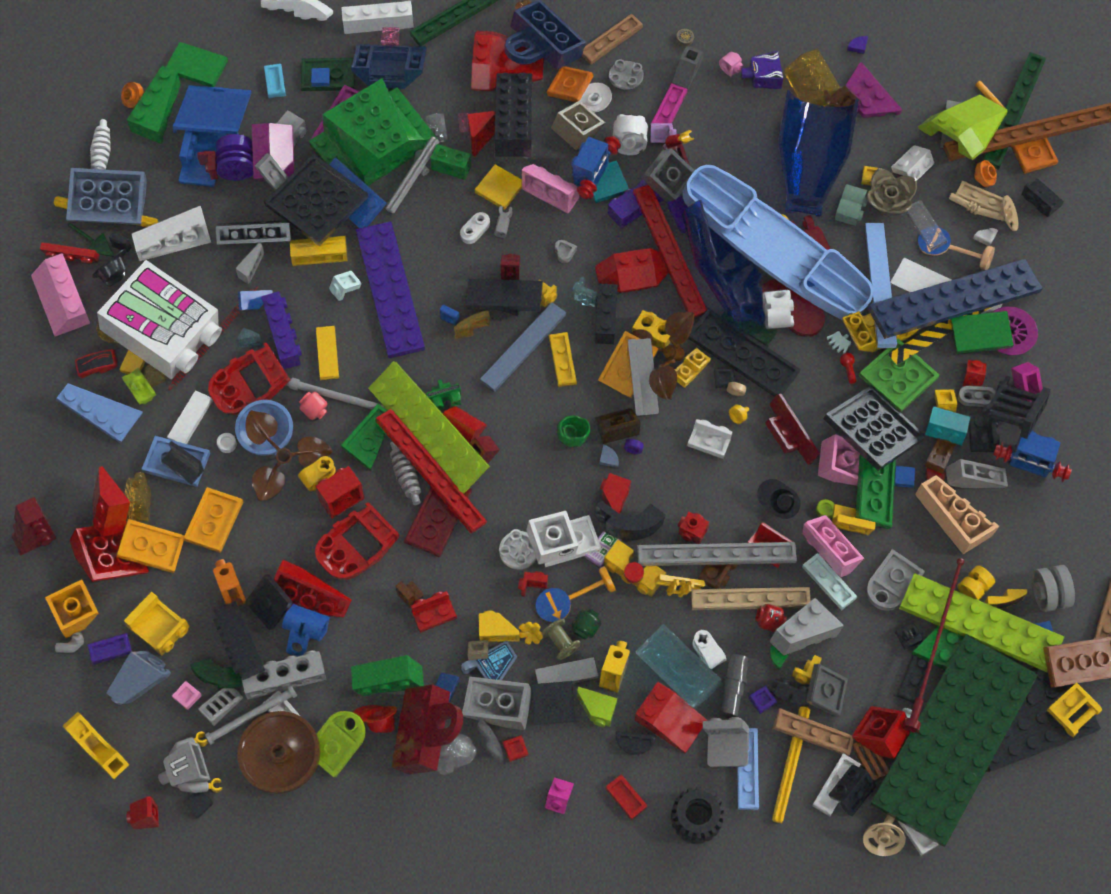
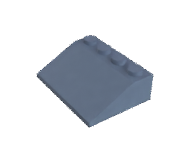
[66,168,147,225]

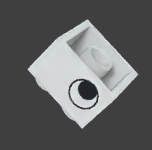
[526,511,579,564]

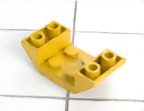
[842,292,921,352]

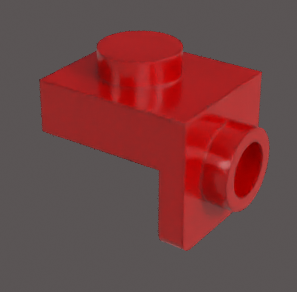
[963,360,986,387]
[518,571,548,597]

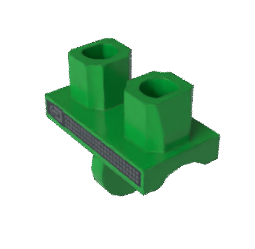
[426,379,461,411]

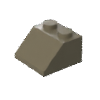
[551,100,605,150]

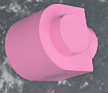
[719,52,744,77]

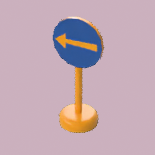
[536,566,616,623]

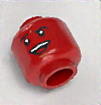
[755,604,787,632]

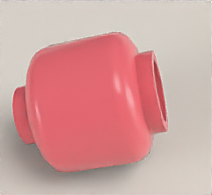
[299,392,327,420]

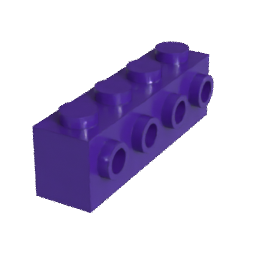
[261,291,302,369]

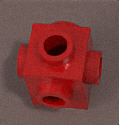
[678,512,710,544]

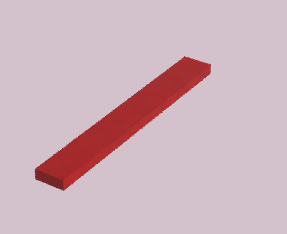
[633,185,707,318]
[375,409,487,534]

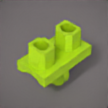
[122,368,156,405]

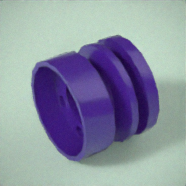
[216,134,253,181]

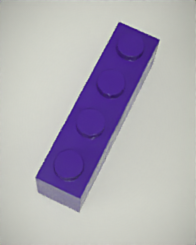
[608,180,664,229]

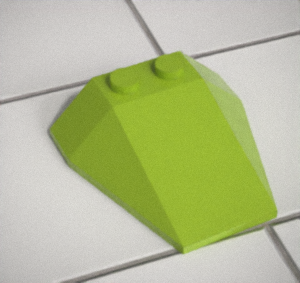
[918,95,1007,160]

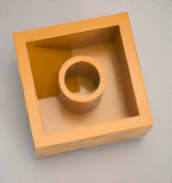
[45,579,99,638]

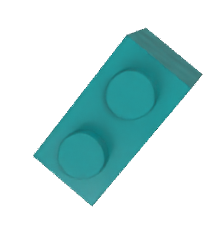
[925,406,970,445]

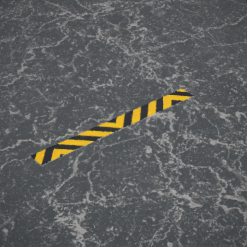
[888,307,991,365]

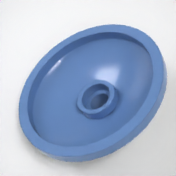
[235,400,293,456]

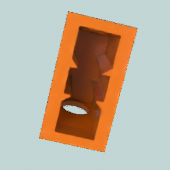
[213,559,246,606]

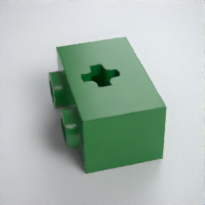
[431,144,471,180]

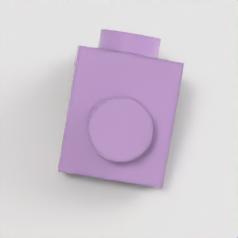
[650,123,676,143]

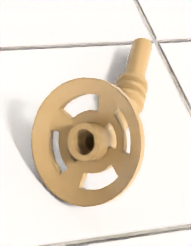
[949,193,1018,231]
[863,815,905,856]

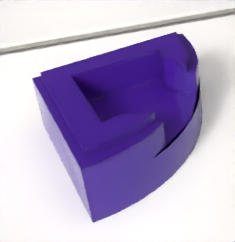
[847,36,868,54]

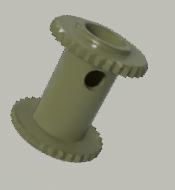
[542,619,581,660]

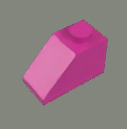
[1011,362,1043,402]

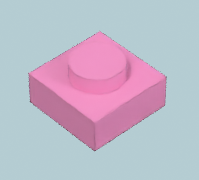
[172,681,202,710]

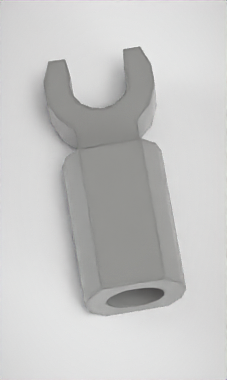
[494,206,513,238]

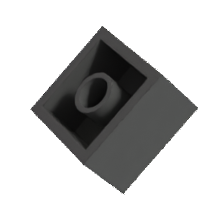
[641,148,695,202]

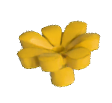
[519,622,543,645]

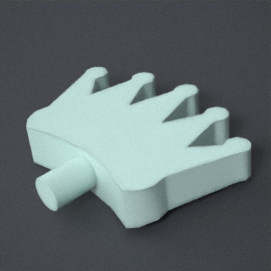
[827,331,851,354]

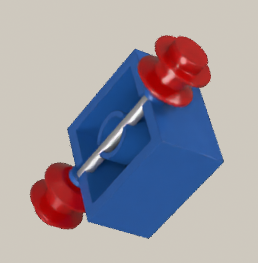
[571,136,621,199]
[993,431,1072,482]

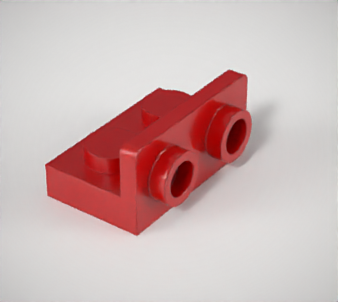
[410,591,457,633]

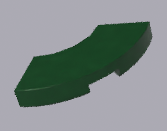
[190,658,243,688]

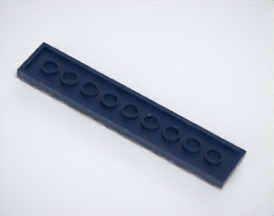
[868,259,1043,339]

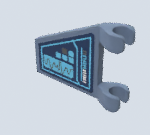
[461,641,517,680]

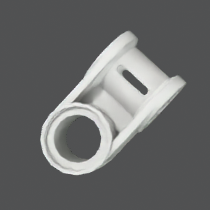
[692,630,726,671]

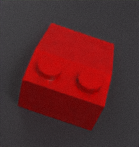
[93,466,130,537]
[634,682,708,754]

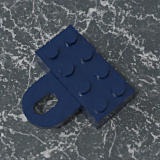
[504,0,586,70]

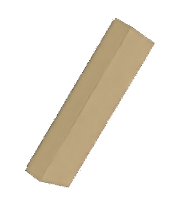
[956,180,1003,212]

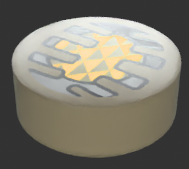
[676,29,694,47]

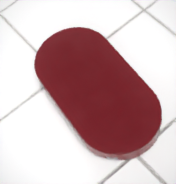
[759,279,825,337]

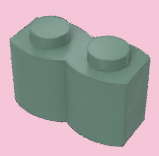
[835,184,868,226]

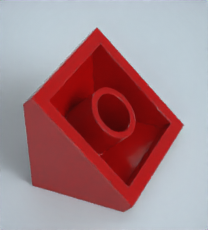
[467,111,496,157]
[443,406,487,443]

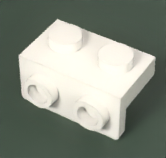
[891,145,934,180]
[687,419,732,459]

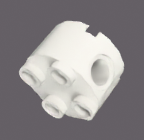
[612,114,648,155]
[762,290,794,329]

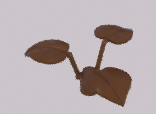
[630,312,694,400]
[245,410,332,501]

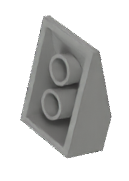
[462,677,532,730]

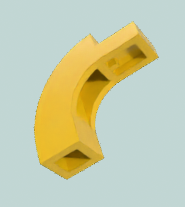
[63,712,129,779]

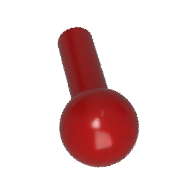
[840,353,857,384]

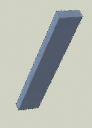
[480,302,566,392]

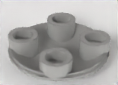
[609,59,644,90]

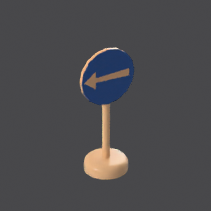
[918,227,995,271]

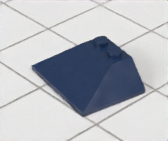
[351,44,427,90]

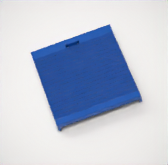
[173,85,252,134]

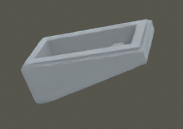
[236,243,264,284]
[198,688,243,726]

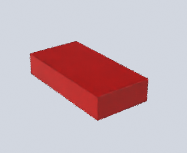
[605,774,648,820]

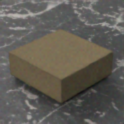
[468,640,488,660]

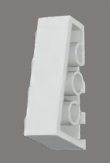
[132,206,211,261]

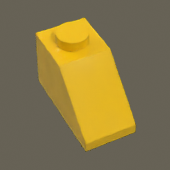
[479,611,520,642]

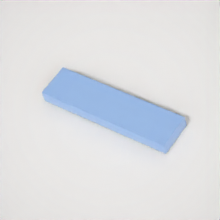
[737,728,759,810]

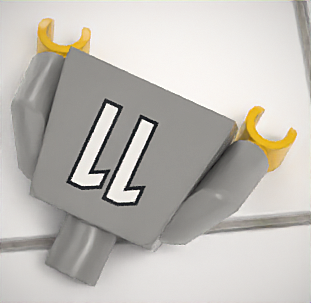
[158,731,222,793]

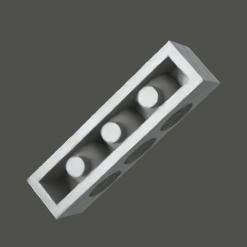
[242,651,326,700]

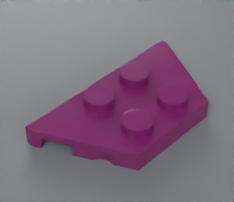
[846,62,902,118]

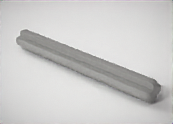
[385,137,439,214]

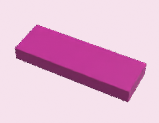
[652,83,688,123]

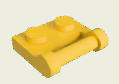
[1047,683,1102,737]

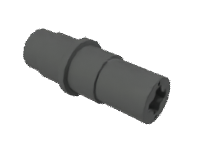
[720,654,749,717]

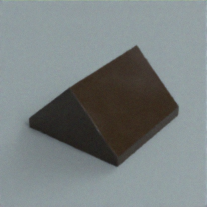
[595,408,641,444]

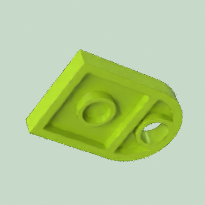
[317,711,365,777]

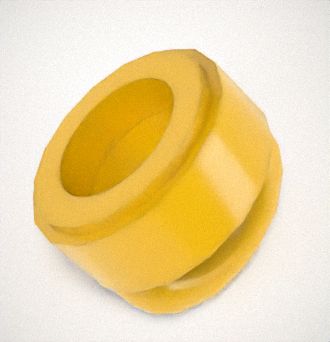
[729,404,749,424]

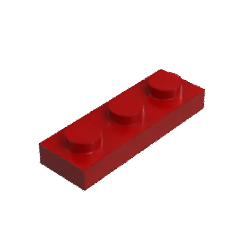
[40,242,100,264]

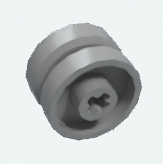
[1032,565,1075,612]

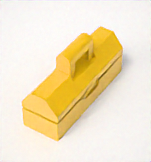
[290,236,348,266]

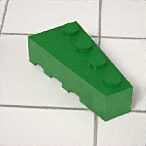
[127,66,181,144]

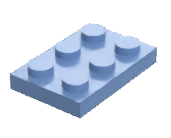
[142,436,210,487]

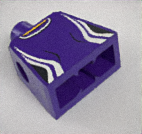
[741,51,783,89]

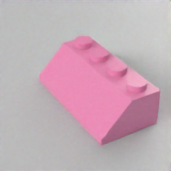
[31,253,90,337]

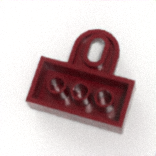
[391,684,463,775]

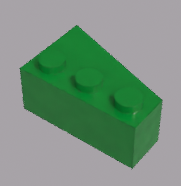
[351,655,424,696]

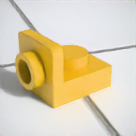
[538,280,557,308]
[934,390,957,413]
[792,655,822,685]

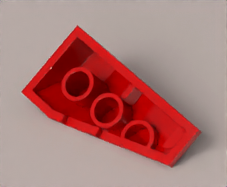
[274,560,352,617]

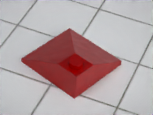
[69,522,149,582]

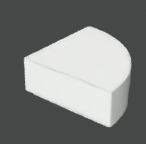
[973,228,998,246]

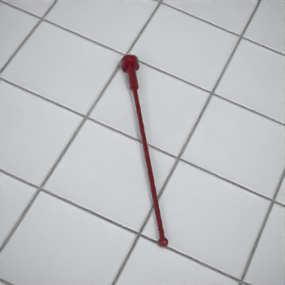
[903,558,965,733]

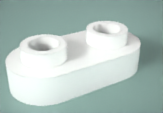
[460,212,490,244]

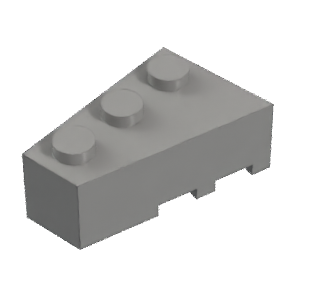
[769,598,844,655]

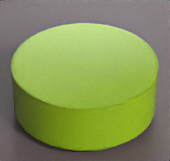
[816,499,835,519]

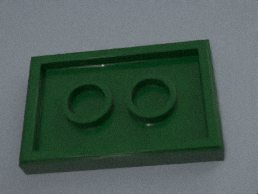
[301,58,354,91]

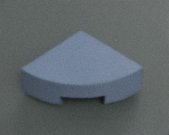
[599,445,619,468]

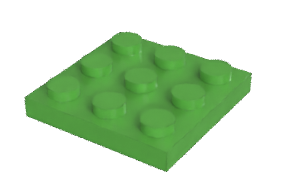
[859,339,940,412]

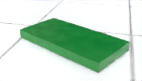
[855,454,896,529]

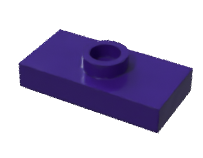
[87,633,132,665]

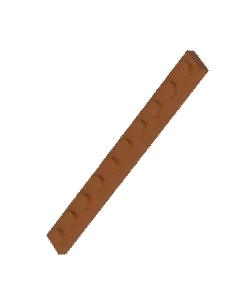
[943,103,1111,161]

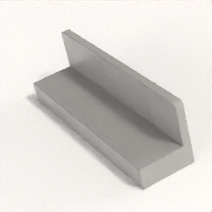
[628,338,659,416]

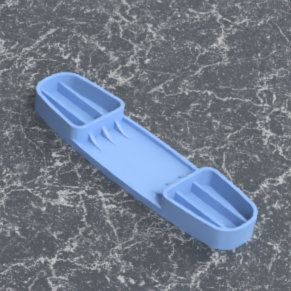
[683,165,874,320]

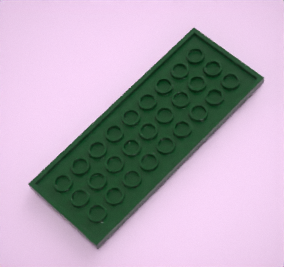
[871,635,1038,847]

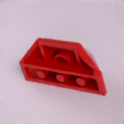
[595,248,669,293]

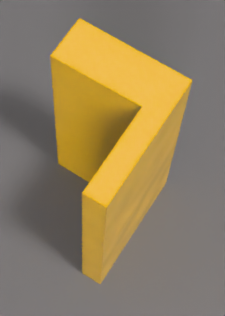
[832,504,876,535]

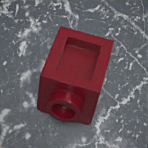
[197,151,219,180]

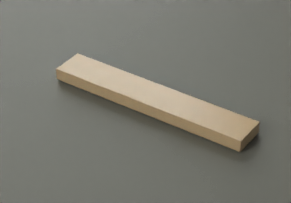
[691,587,811,610]

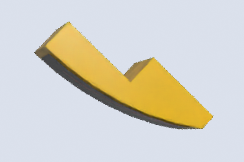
[984,589,1027,609]

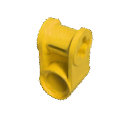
[298,456,336,492]

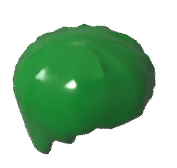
[557,415,590,448]

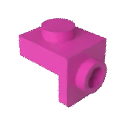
[545,777,574,814]

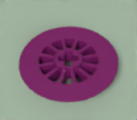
[991,306,1038,355]

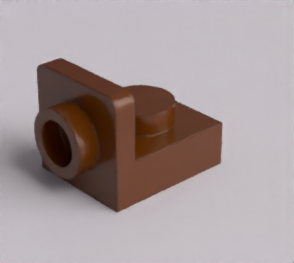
[395,581,424,608]

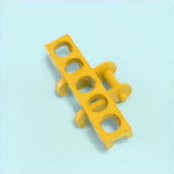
[654,574,705,597]

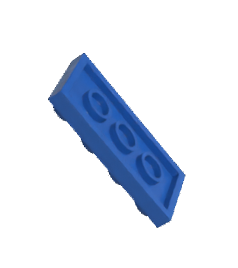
[329,157,387,228]

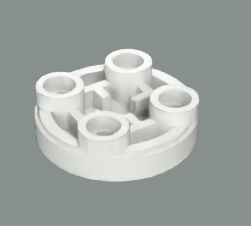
[499,529,536,570]

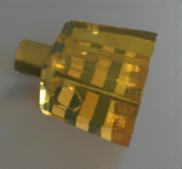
[124,472,151,522]

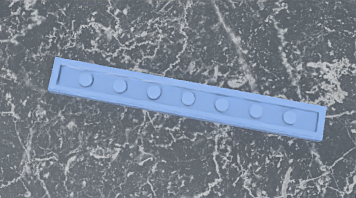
[865,223,897,348]

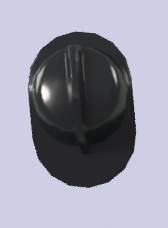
[92,248,127,287]
[757,479,801,519]

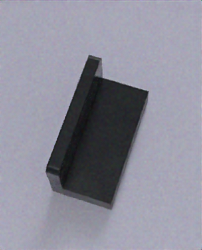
[161,441,204,485]

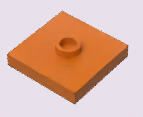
[547,66,594,102]
[1011,138,1058,174]

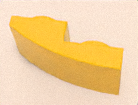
[675,348,711,388]

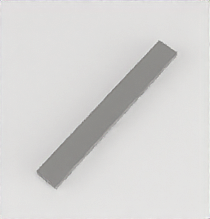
[637,542,797,566]

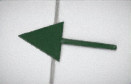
[68,223,114,257]

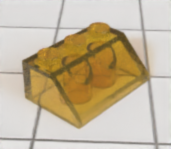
[784,48,840,112]

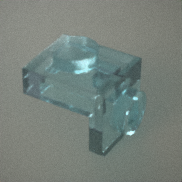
[572,277,598,307]

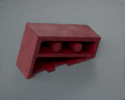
[11,497,57,556]

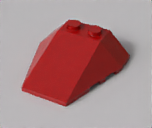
[471,30,544,91]

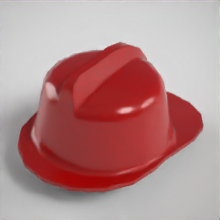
[353,705,397,733]

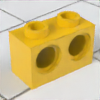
[632,310,670,348]

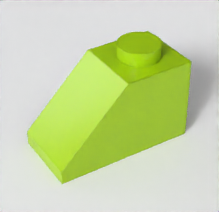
[577,687,617,727]

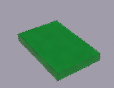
[166,42,228,87]
[951,311,1014,354]

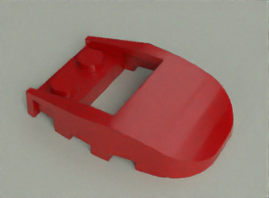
[208,342,291,415]
[315,502,399,580]

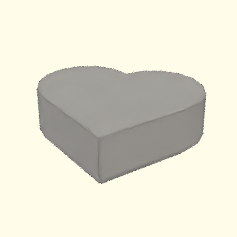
[555,240,577,263]

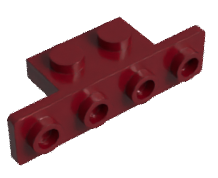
[765,393,820,465]

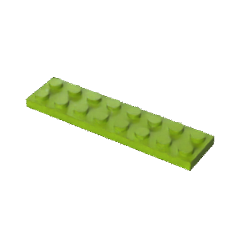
[368,361,490,493]
[899,573,1064,672]

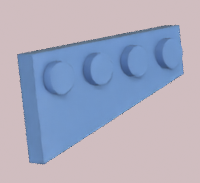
[56,383,143,443]

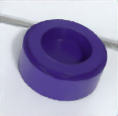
[624,439,644,454]

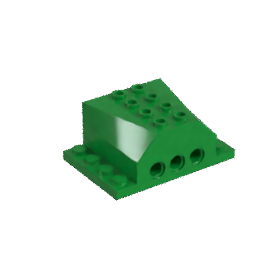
[309,78,438,186]

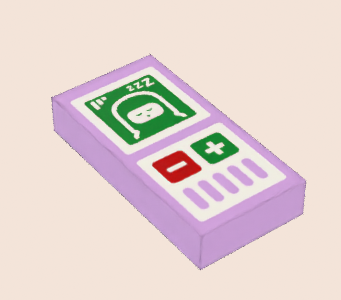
[585,531,622,568]

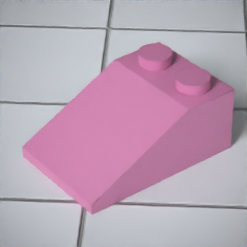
[818,434,860,486]

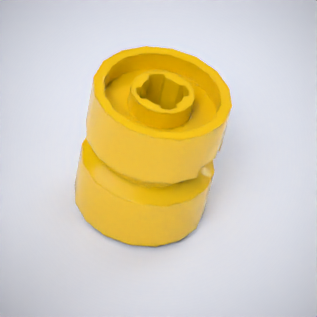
[957,565,995,600]

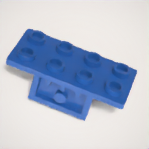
[179,130,227,187]

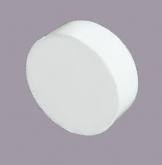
[217,433,237,453]

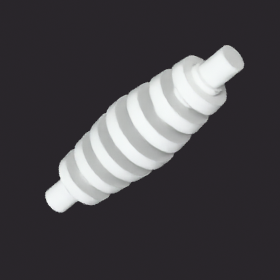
[90,119,111,170]

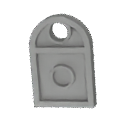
[866,549,925,611]

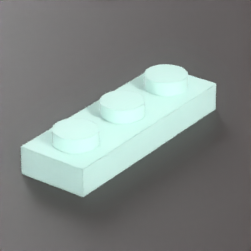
[802,553,857,611]

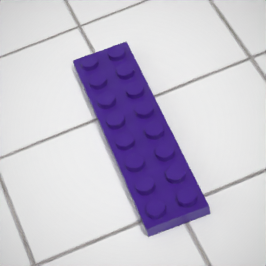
[356,222,425,358]

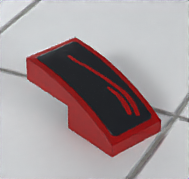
[75,349,118,378]

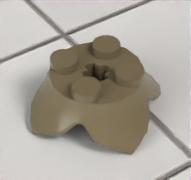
[867,168,917,216]

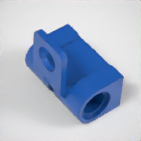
[282,604,330,657]

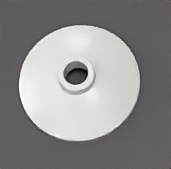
[580,83,612,113]

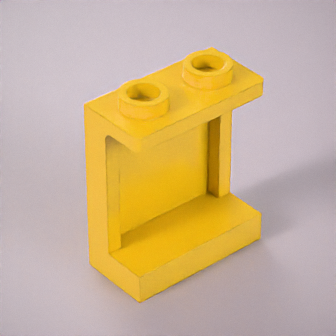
[124,591,189,656]

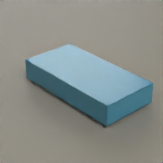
[264,64,286,98]

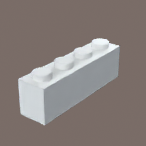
[342,1,414,34]

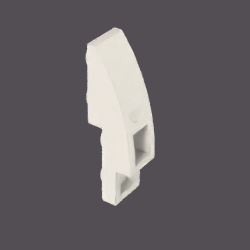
[261,0,333,21]

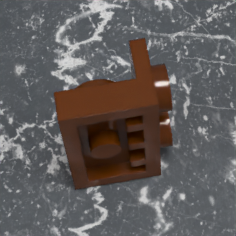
[824,85,862,115]
[698,564,738,589]

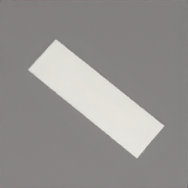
[890,258,1002,314]

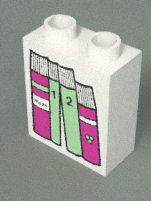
[97,260,222,380]

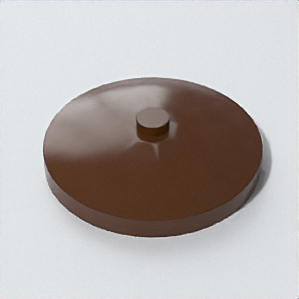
[237,711,321,794]

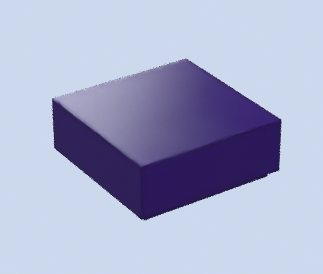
[748,685,777,714]

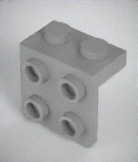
[703,717,749,768]

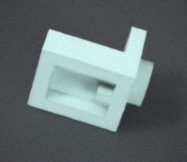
[329,271,362,301]

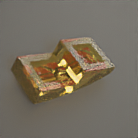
[454,310,490,339]

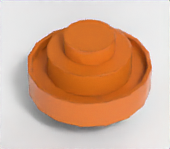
[121,82,144,109]
[974,160,997,187]

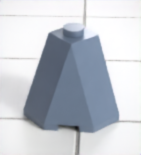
[106,651,171,705]

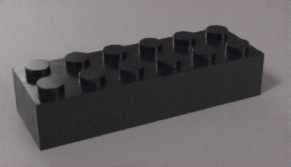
[495,73,532,157]

